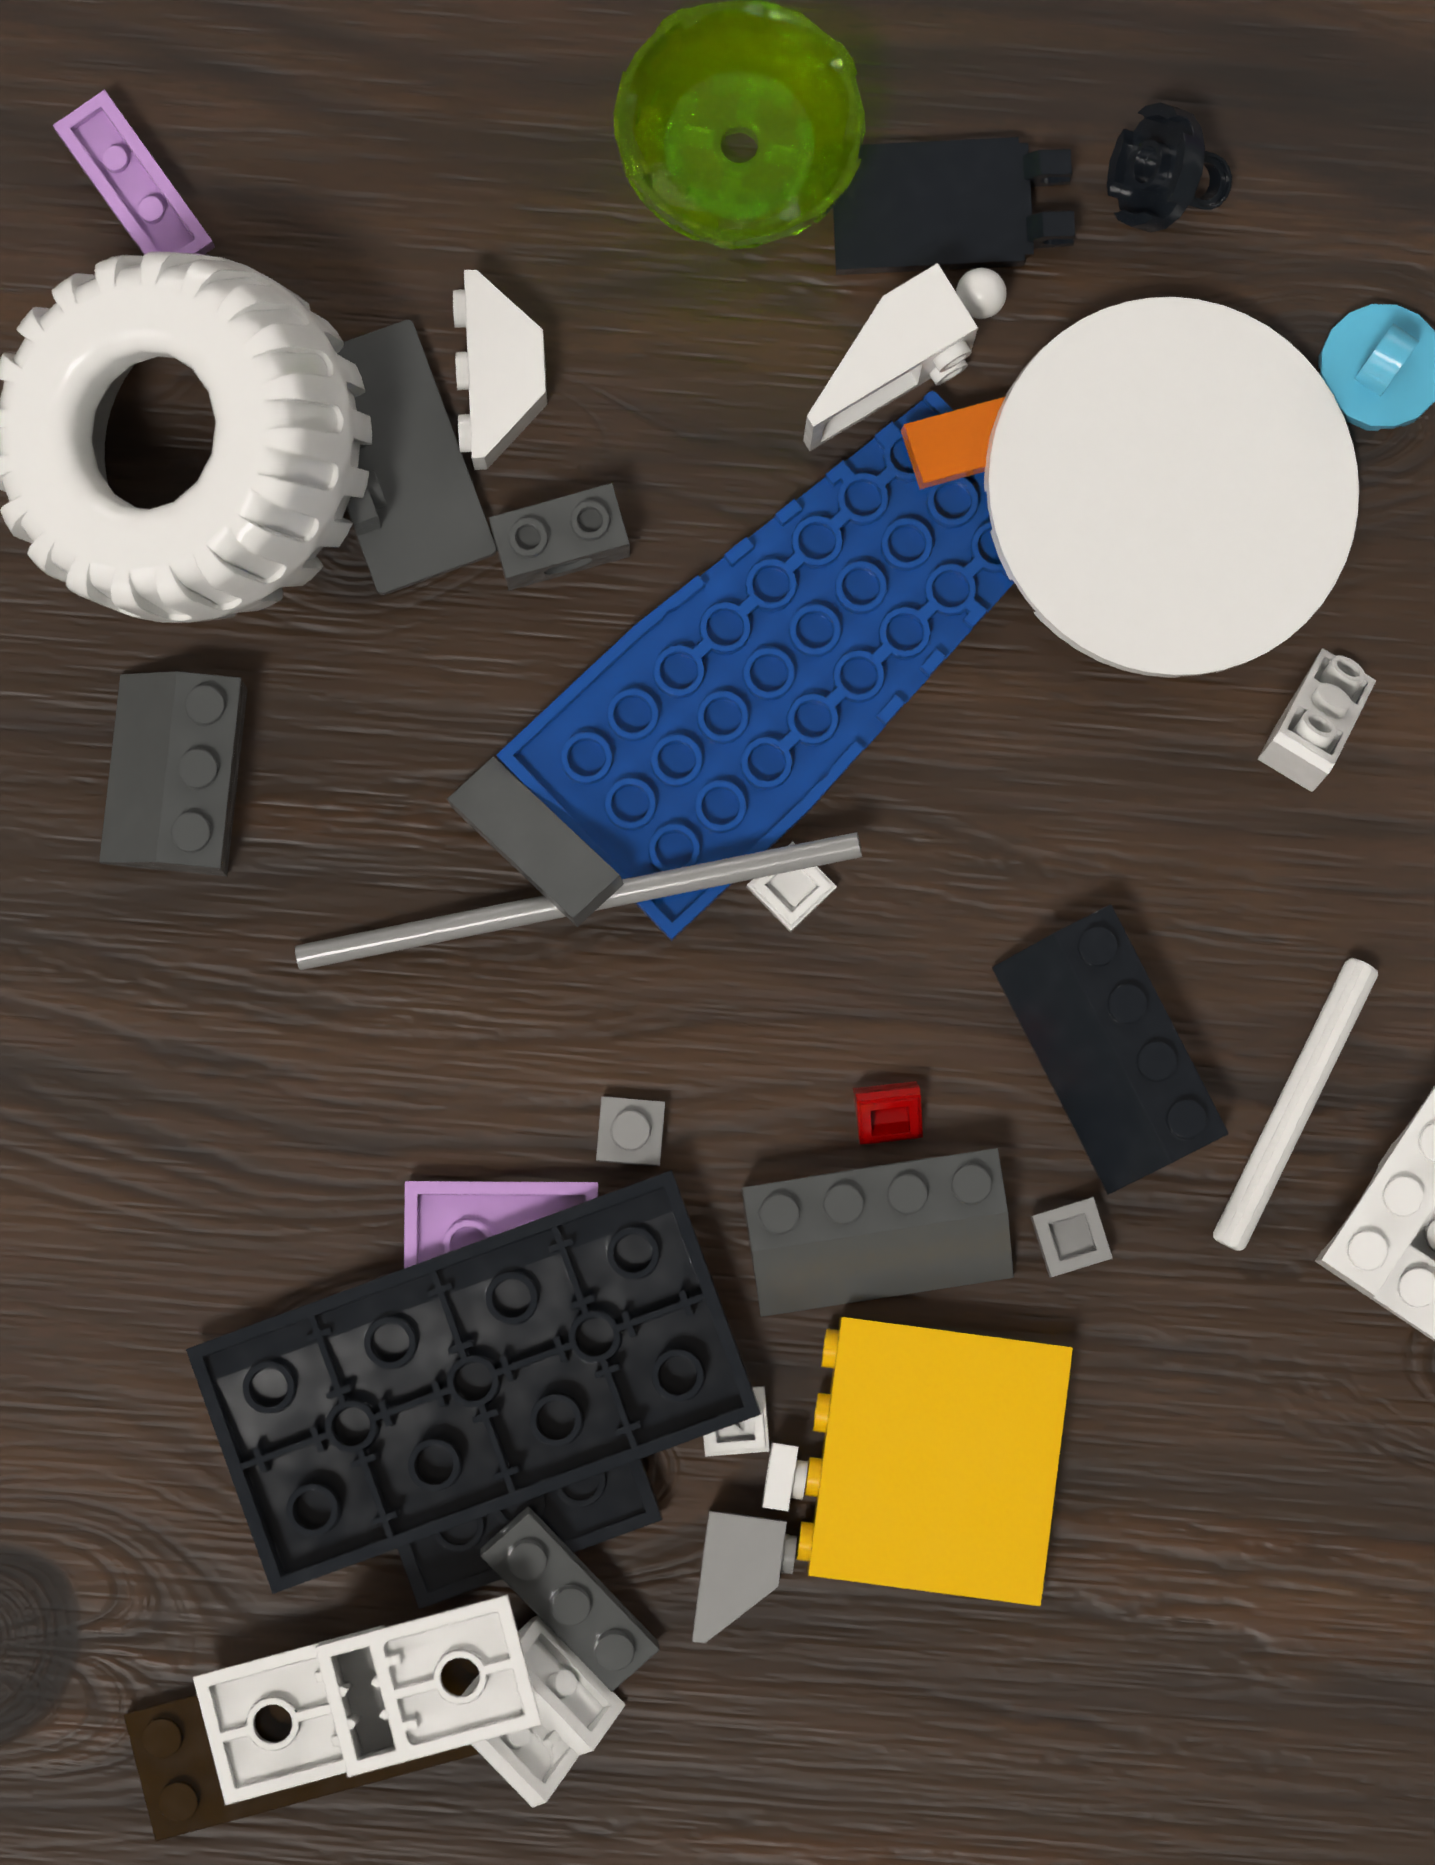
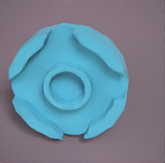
[1318,304,1435,431]

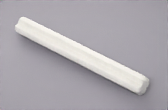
[1213,958,1378,1251]

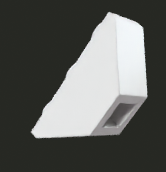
[453,270,547,470]
[1258,648,1376,792]

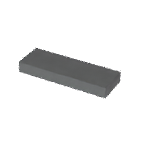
[447,756,624,927]

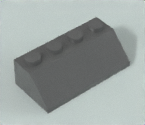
[741,1148,1014,1317]

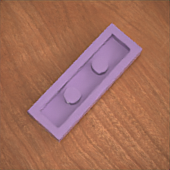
[53,90,215,255]

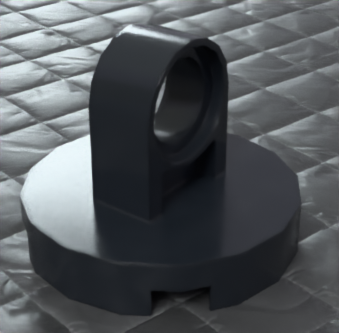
[1106,102,1232,232]

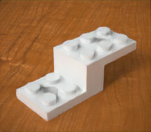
[193,1594,542,1805]

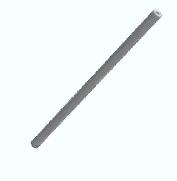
[295,832,863,970]

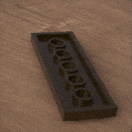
[124,1657,480,1841]

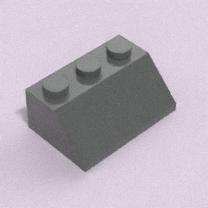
[99,671,248,876]

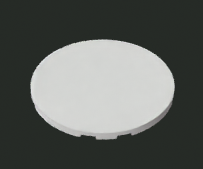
[984,297,1359,678]

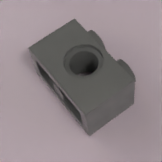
[489,483,630,591]

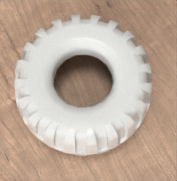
[0,252,372,623]

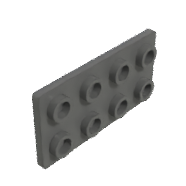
[337,320,497,595]

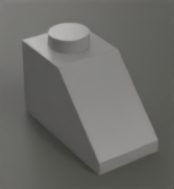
[692,1510,797,1643]

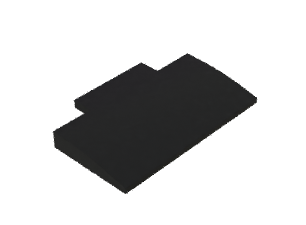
[186,1170,762,1609]

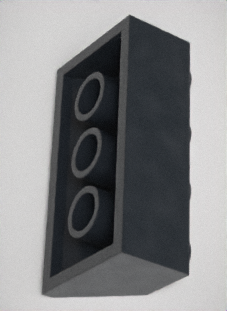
[991,904,1229,1195]

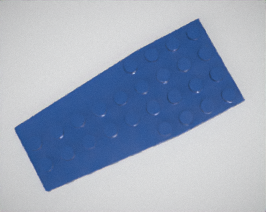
[496,391,1014,942]

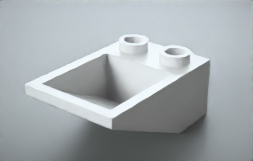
[803,263,1007,451]

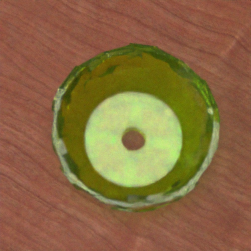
[613,0,866,250]

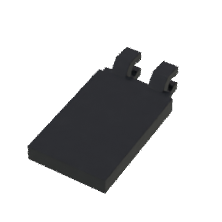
[830,137,1075,275]

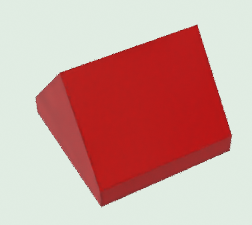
[853,1081,923,1144]

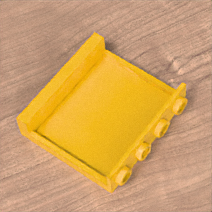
[796,1317,1073,1607]

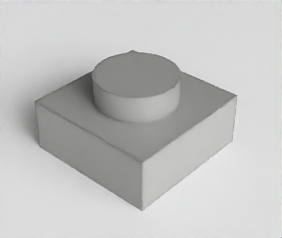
[596,1096,665,1167]
[1031,1197,1113,1278]

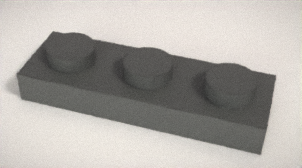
[480,1506,660,1692]

